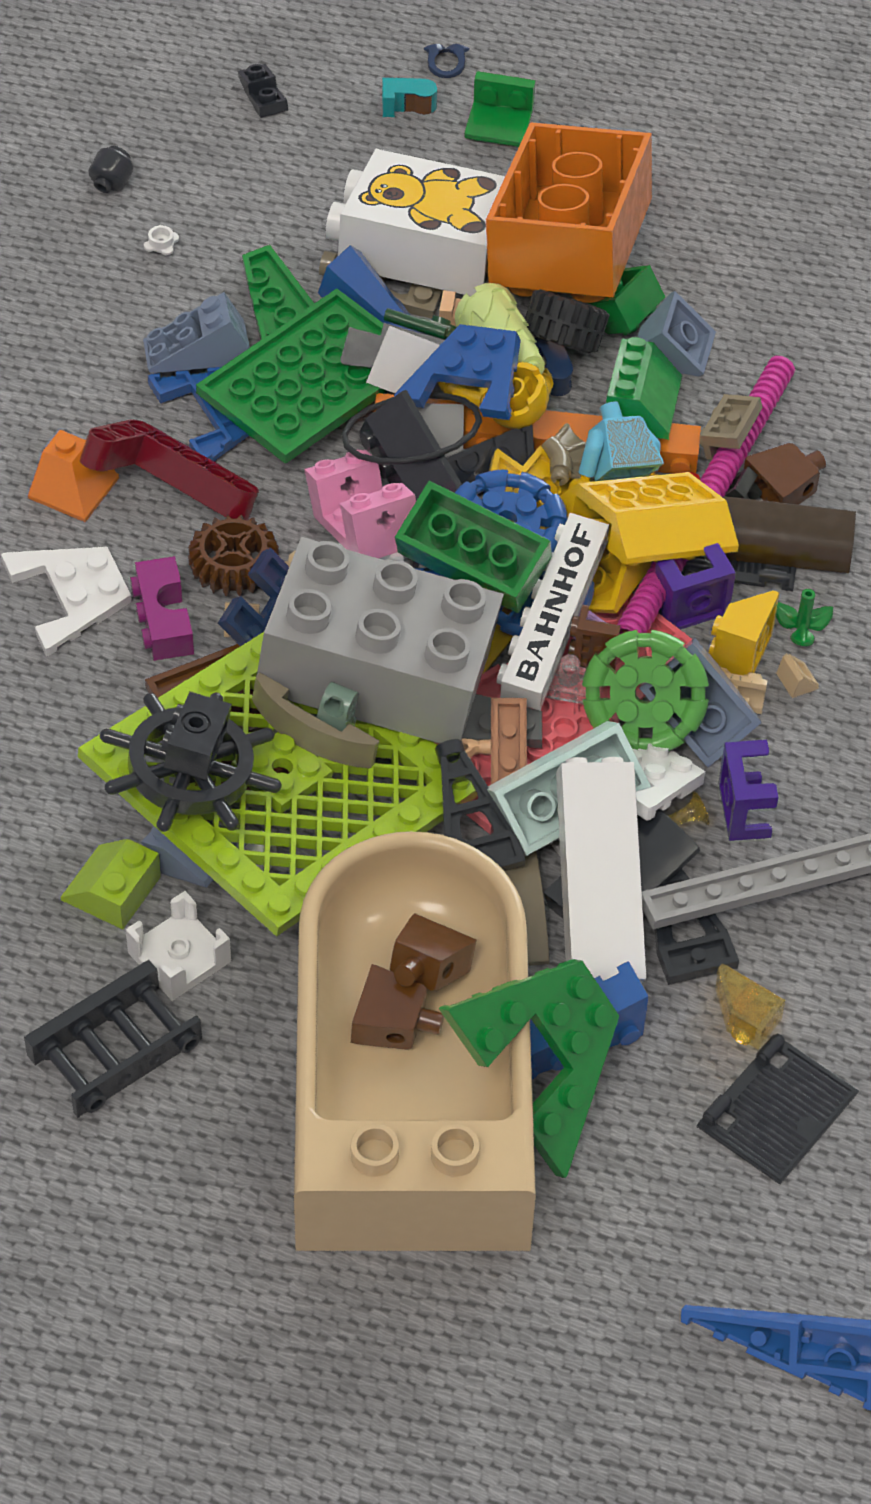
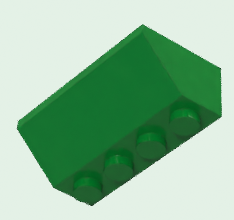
[606,337,682,440]

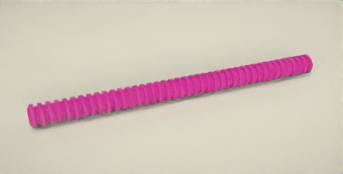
[617,356,795,634]

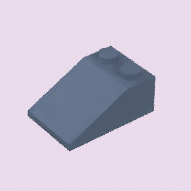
[639,638,762,767]

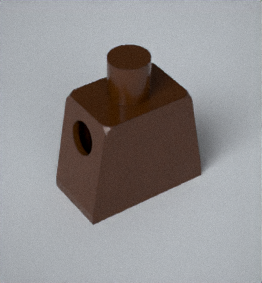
[744,443,826,505]
[389,913,477,991]
[350,964,444,1050]

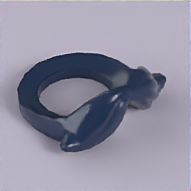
[424,43,469,78]

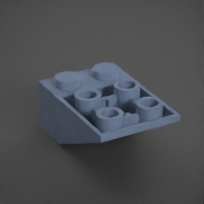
[143,292,250,373]

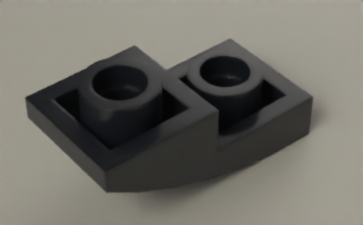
[238,64,288,118]

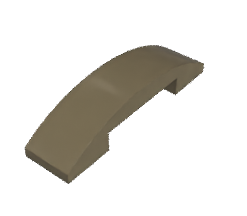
[252,672,379,768]
[504,851,550,966]

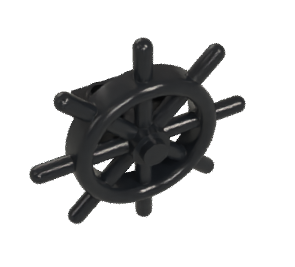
[100,691,282,832]

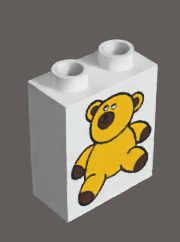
[326,149,505,296]

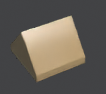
[776,653,819,698]

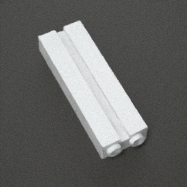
[556,757,646,984]

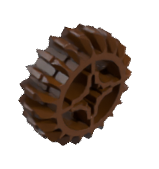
[188,514,279,597]

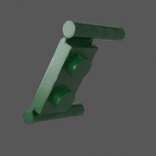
[384,308,457,340]

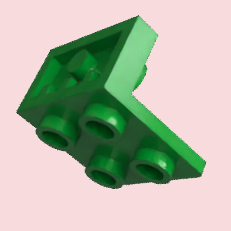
[464,71,536,147]

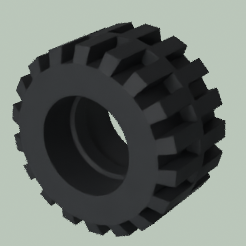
[525,289,610,353]

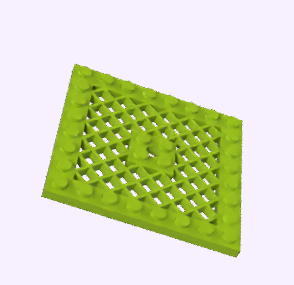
[77,632,478,937]

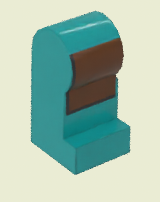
[382,77,437,117]

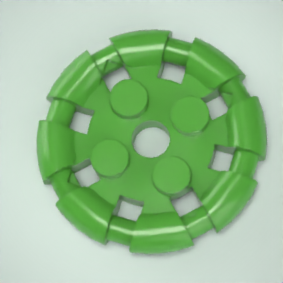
[582,630,709,751]

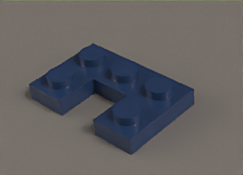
[218,548,289,646]

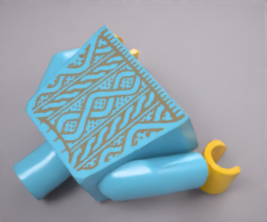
[569,402,664,489]

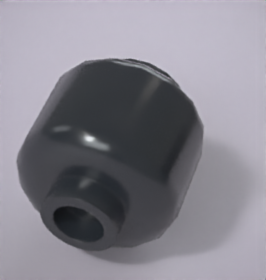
[88,146,133,193]

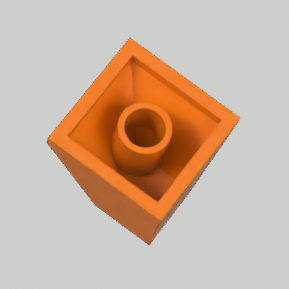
[28,430,119,522]

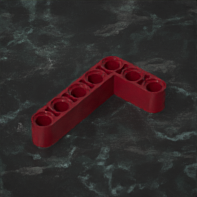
[80,419,259,521]

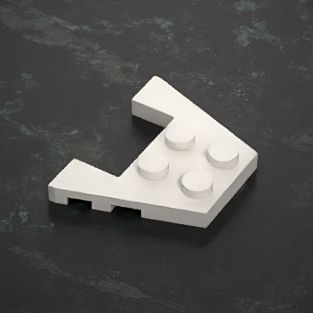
[1,547,132,656]
[632,743,706,821]

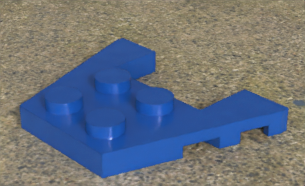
[394,324,521,420]
[148,367,249,461]

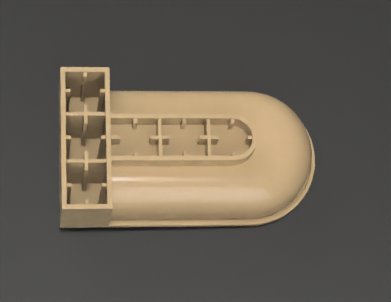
[294,831,536,1251]

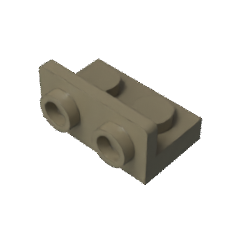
[699,394,763,460]

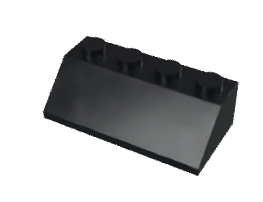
[359,390,462,501]

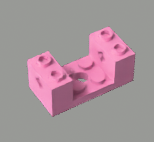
[304,450,416,558]

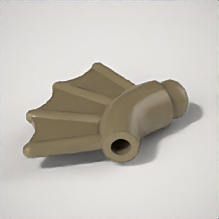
[542,423,595,486]

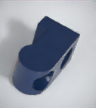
[535,337,573,396]

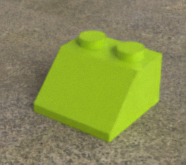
[60,839,161,930]

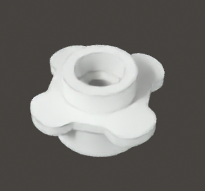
[144,225,179,255]

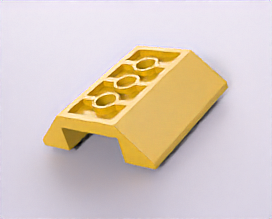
[560,472,739,566]

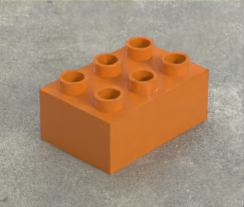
[486,122,652,303]

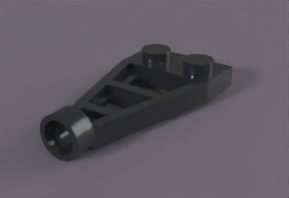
[435,739,526,871]
[654,869,739,985]

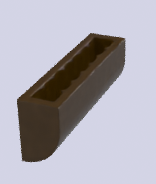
[723,496,856,573]

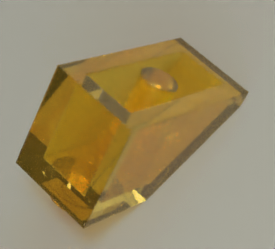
[715,963,786,1050]

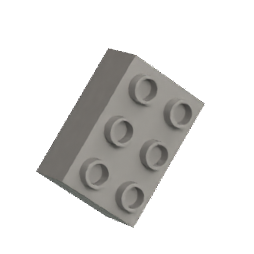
[257,537,504,743]

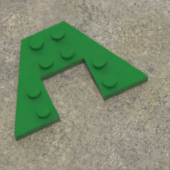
[439,959,619,1178]

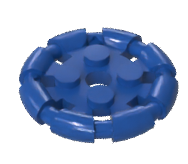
[454,470,568,552]

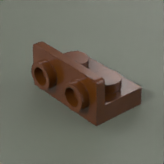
[568,604,621,676]

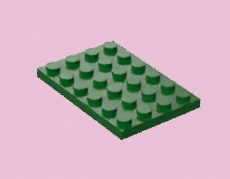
[196,288,388,464]

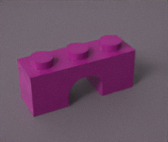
[130,556,194,661]

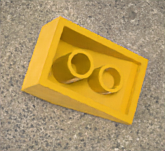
[589,519,652,613]

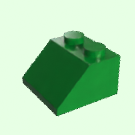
[588,265,665,335]

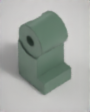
[317,681,359,732]

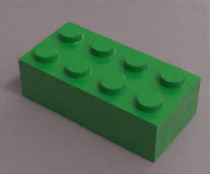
[395,481,552,613]

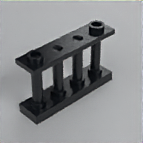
[24,959,202,1118]

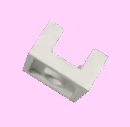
[126,891,231,1001]

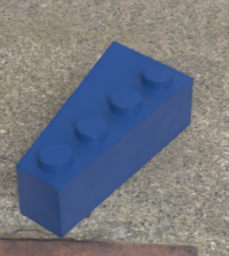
[530,961,649,1080]

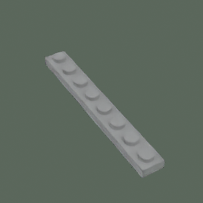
[641,833,871,929]

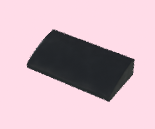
[544,808,700,919]

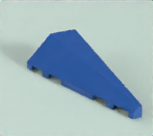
[318,245,421,333]
[681,1305,871,1410]

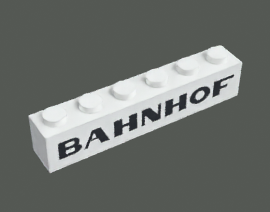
[497,513,609,711]

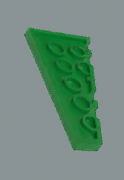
[242,244,314,340]

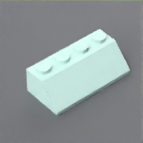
[487,721,651,856]

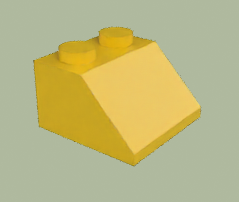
[708,590,780,676]

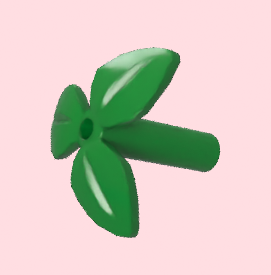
[776,589,833,647]

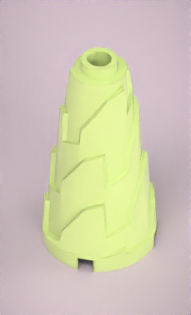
[455,283,545,374]

